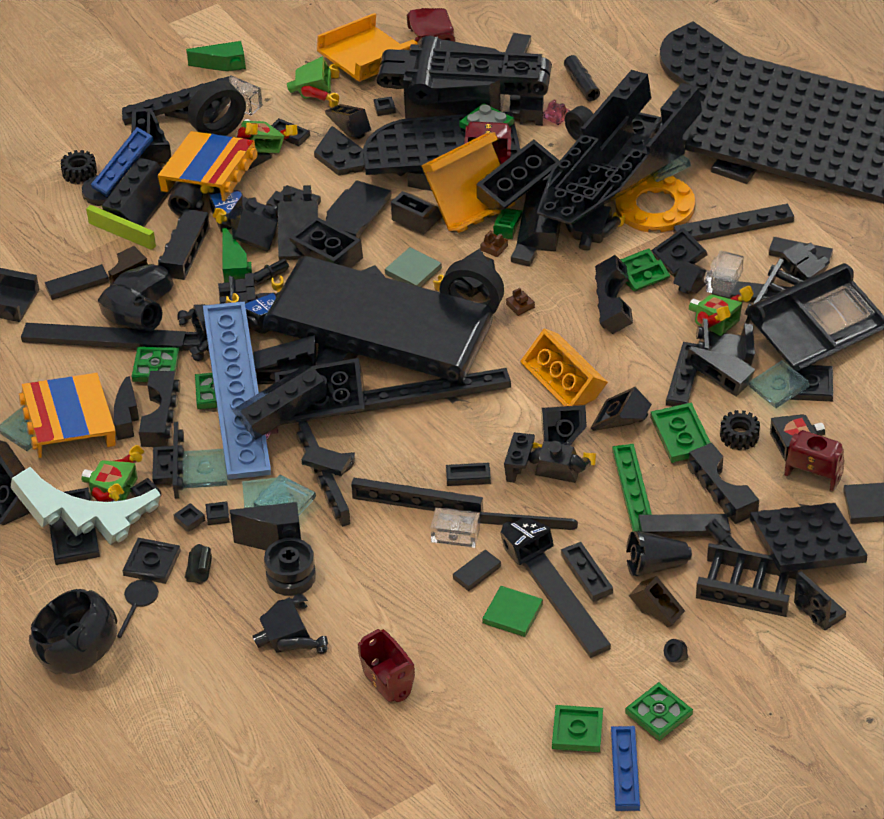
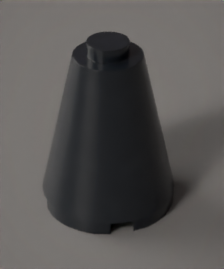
[626,531,692,576]

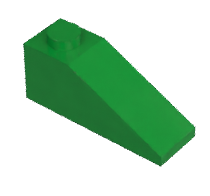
[186,41,246,72]
[222,228,252,283]

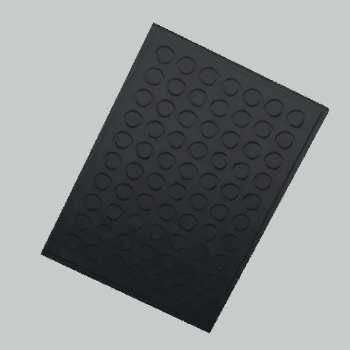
[685,51,884,203]

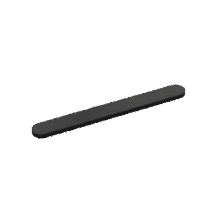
[460,511,578,530]

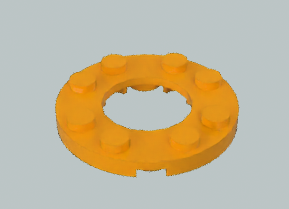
[616,174,695,233]

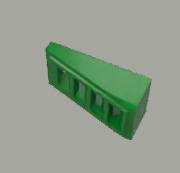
[493,208,522,239]

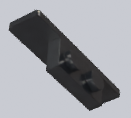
[152,422,184,499]

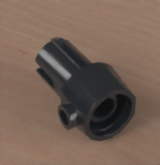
[168,182,204,217]

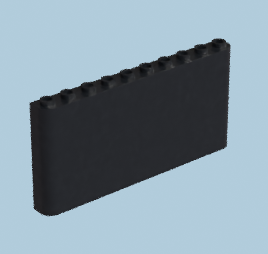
[263,256,493,384]

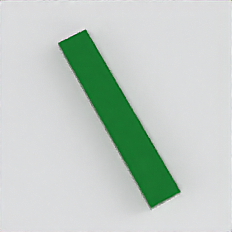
[612,444,652,532]

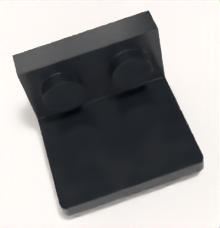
[794,571,846,630]

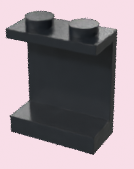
[0,268,40,322]
[696,318,755,366]

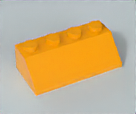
[520,328,608,406]

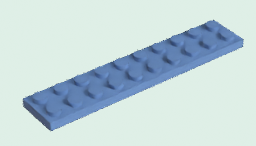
[203,302,271,480]

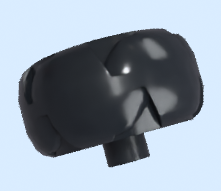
[29,589,118,674]

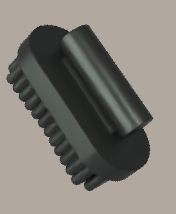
[184,544,212,583]

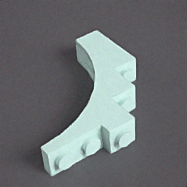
[11,467,161,545]

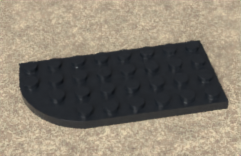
[659,21,742,99]
[363,111,520,175]

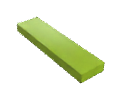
[86,205,156,250]

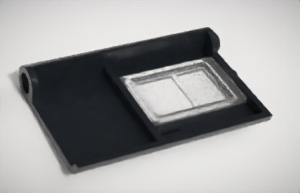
[748,263,884,371]

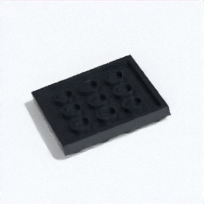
[750,503,868,573]

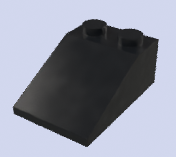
[289,217,363,268]
[230,502,301,551]

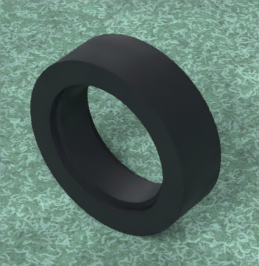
[187,81,246,136]
[440,259,504,314]

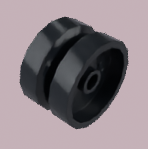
[264,538,316,596]

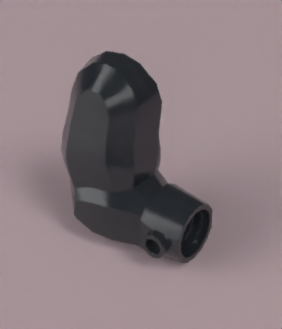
[98,264,174,331]

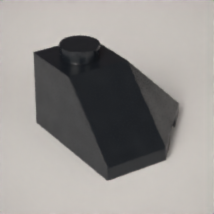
[541,405,587,446]

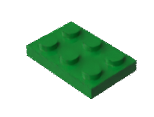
[650,402,711,463]

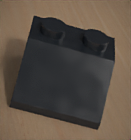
[230,196,278,252]

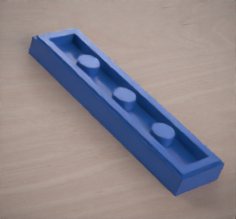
[91,127,153,197]
[611,726,640,811]

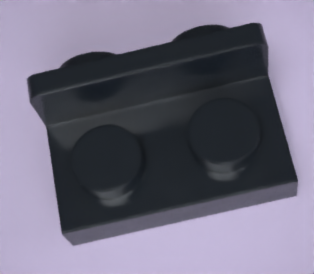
[504,432,535,483]

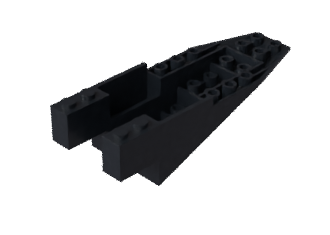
[537,70,702,225]

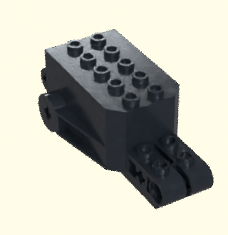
[376,36,552,119]

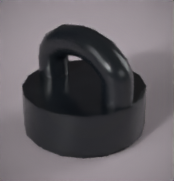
[663,639,688,663]

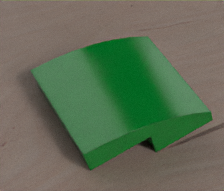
[620,248,670,291]

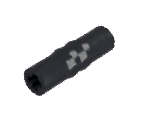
[564,55,600,101]

